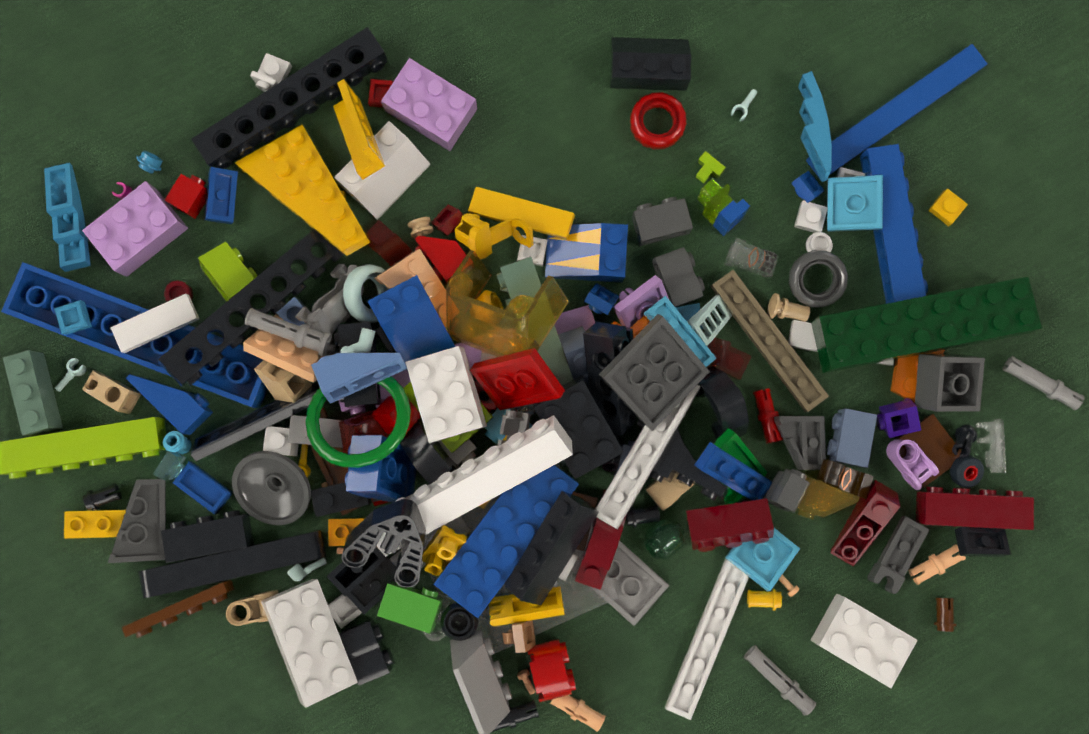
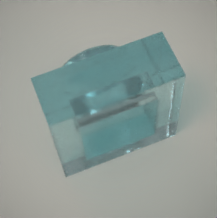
[153,451,186,480]

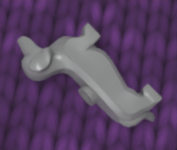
[295,264,364,356]

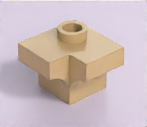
[254,360,312,403]

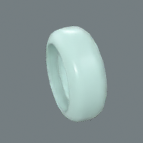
[343,264,389,323]

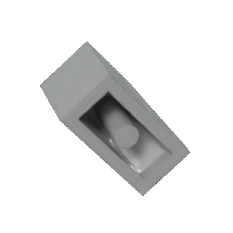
[288,415,351,448]

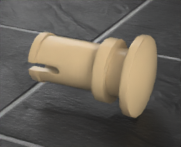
[767,293,810,322]

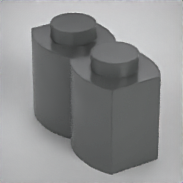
[652,247,705,308]
[764,469,810,513]

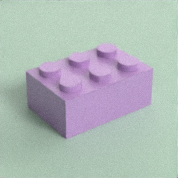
[381,58,477,151]
[82,181,188,277]

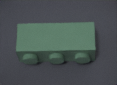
[3,350,63,436]

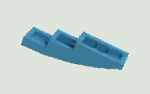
[798,71,832,182]
[44,163,91,272]

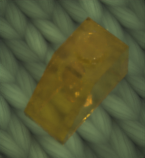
[797,477,860,520]

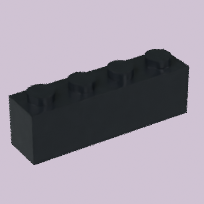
[504,491,599,605]

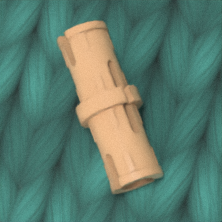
[908,544,966,585]
[550,695,606,732]

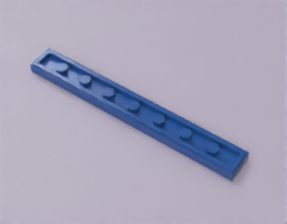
[806,44,988,181]

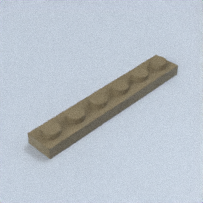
[711,270,829,412]

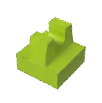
[696,151,726,184]

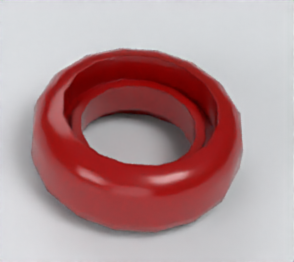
[630,92,687,150]

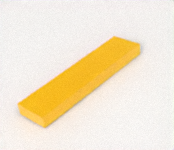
[468,187,575,240]

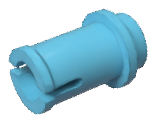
[163,431,192,454]

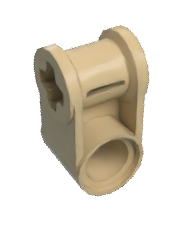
[645,474,694,511]
[226,590,278,626]

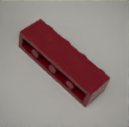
[916,487,1034,530]

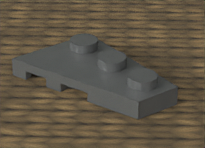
[108,479,166,563]

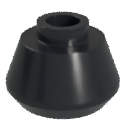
[440,602,478,641]

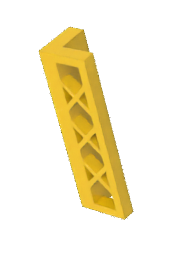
[333,79,385,180]

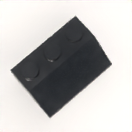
[610,37,691,91]

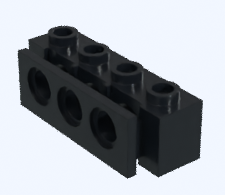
[583,322,636,436]

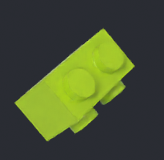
[198,242,257,302]

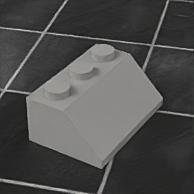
[450,629,512,734]

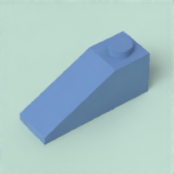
[311,353,407,404]

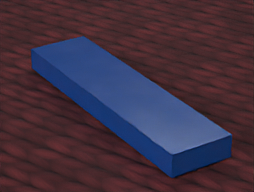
[694,442,772,501]

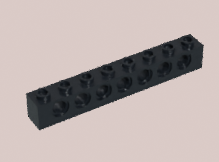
[191,27,388,169]
[158,229,344,387]

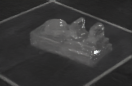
[976,419,1006,473]

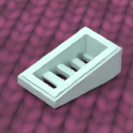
[687,295,732,346]

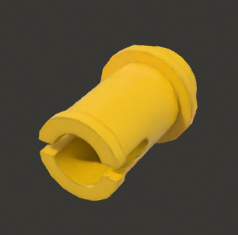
[747,589,782,611]

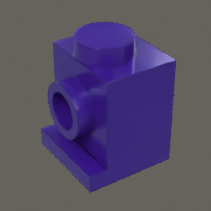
[876,398,921,438]

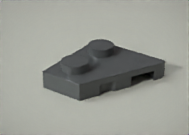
[774,416,826,470]

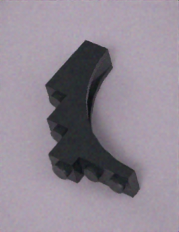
[637,419,728,501]

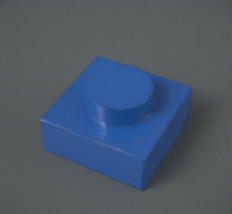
[792,171,824,203]

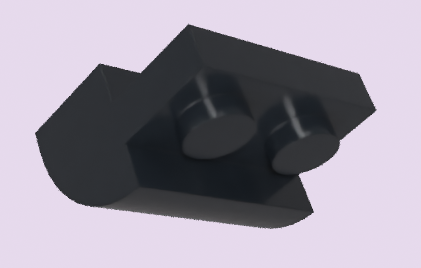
[326,546,396,614]

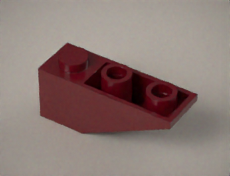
[830,479,900,567]

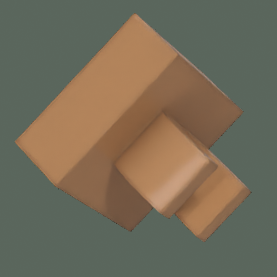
[502,620,536,653]

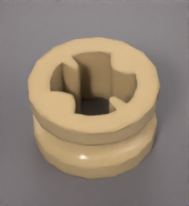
[408,217,434,238]

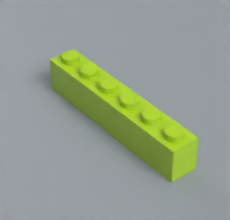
[0,417,166,479]

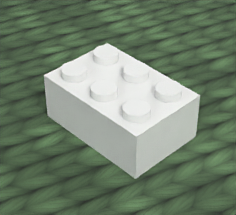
[405,346,487,443]
[811,594,917,688]

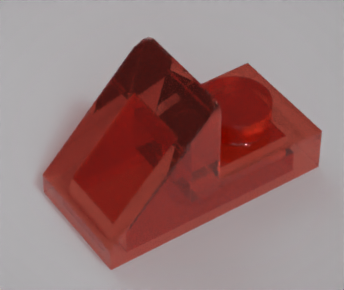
[366,220,413,267]
[707,337,752,381]

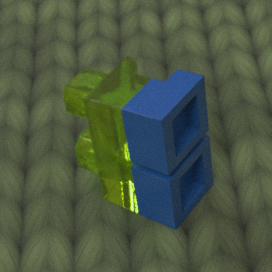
[697,178,750,236]

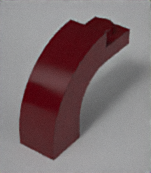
[575,489,627,590]

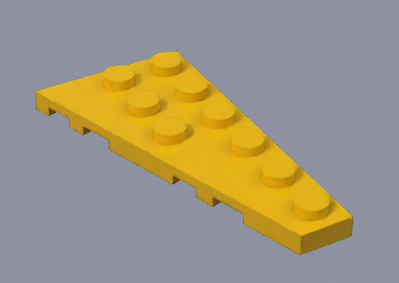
[235,125,370,256]

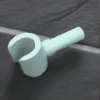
[731,89,757,121]
[55,358,86,392]
[287,558,327,581]

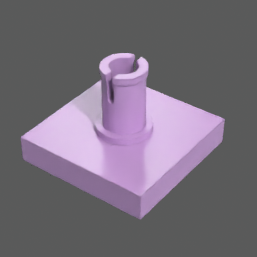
[614,275,669,328]

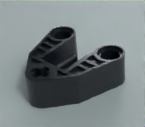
[696,366,749,440]
[342,499,426,588]

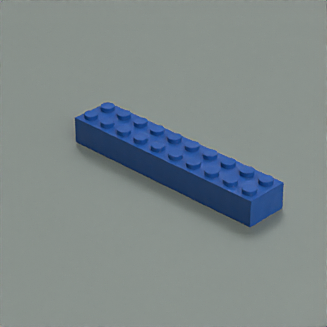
[1,262,268,409]

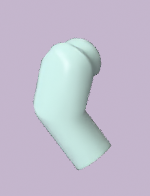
[340,328,375,353]

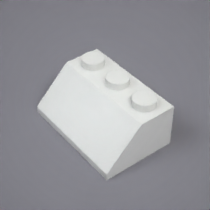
[334,121,430,220]

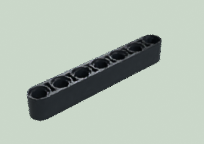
[138,530,327,598]

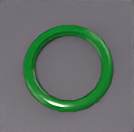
[305,376,411,468]

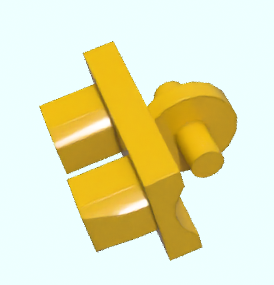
[422,525,467,576]

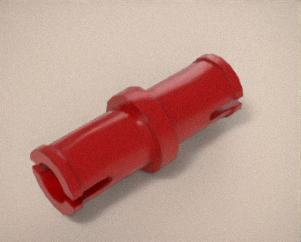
[753,388,783,444]

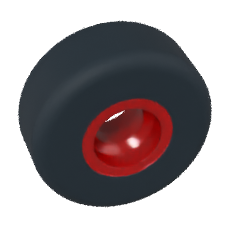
[950,455,984,488]

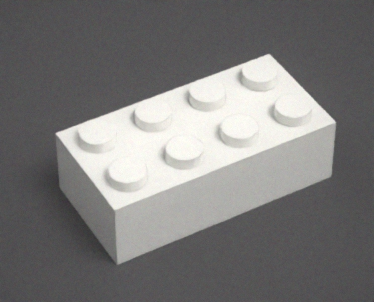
[261,579,358,708]

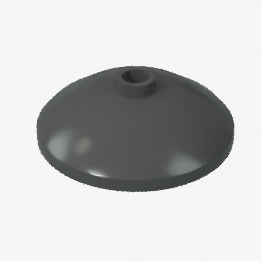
[232,451,311,525]

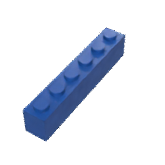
[860,144,928,304]

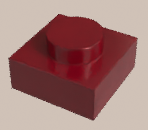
[431,204,463,236]

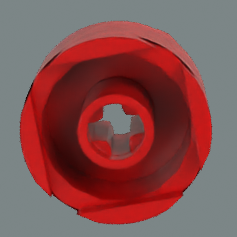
[527,639,576,702]

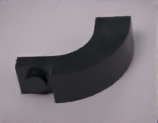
[400,417,460,484]

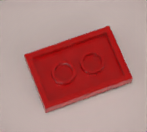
[470,348,565,410]

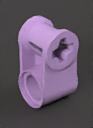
[886,439,939,490]

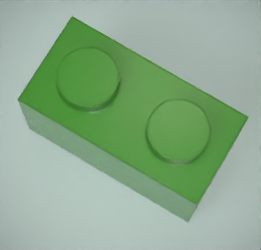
[377,581,444,634]

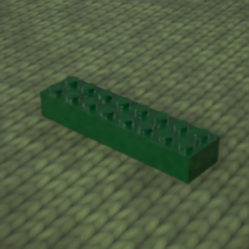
[811,277,1042,373]

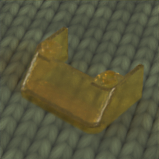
[446,250,569,357]

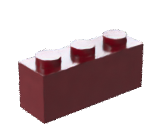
[686,498,774,552]

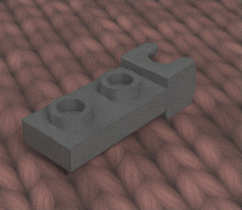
[867,516,929,594]

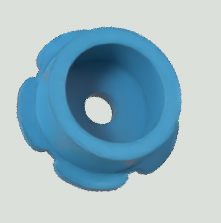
[136,150,163,174]

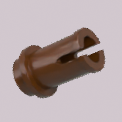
[934,598,957,632]

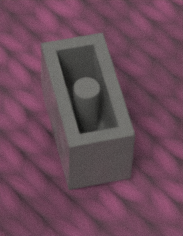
[632,197,693,246]

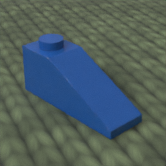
[126,374,213,435]

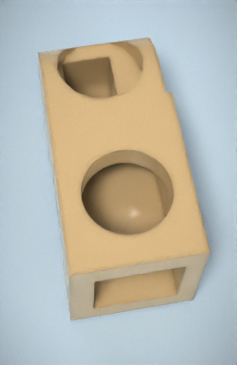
[82,370,141,414]

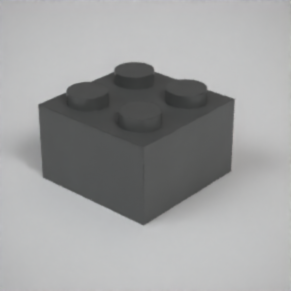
[915,354,985,412]

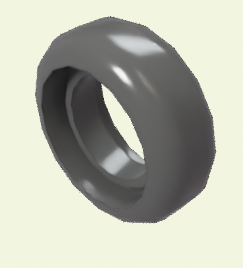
[788,250,848,308]

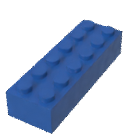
[433,465,579,618]

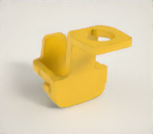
[455,213,534,260]

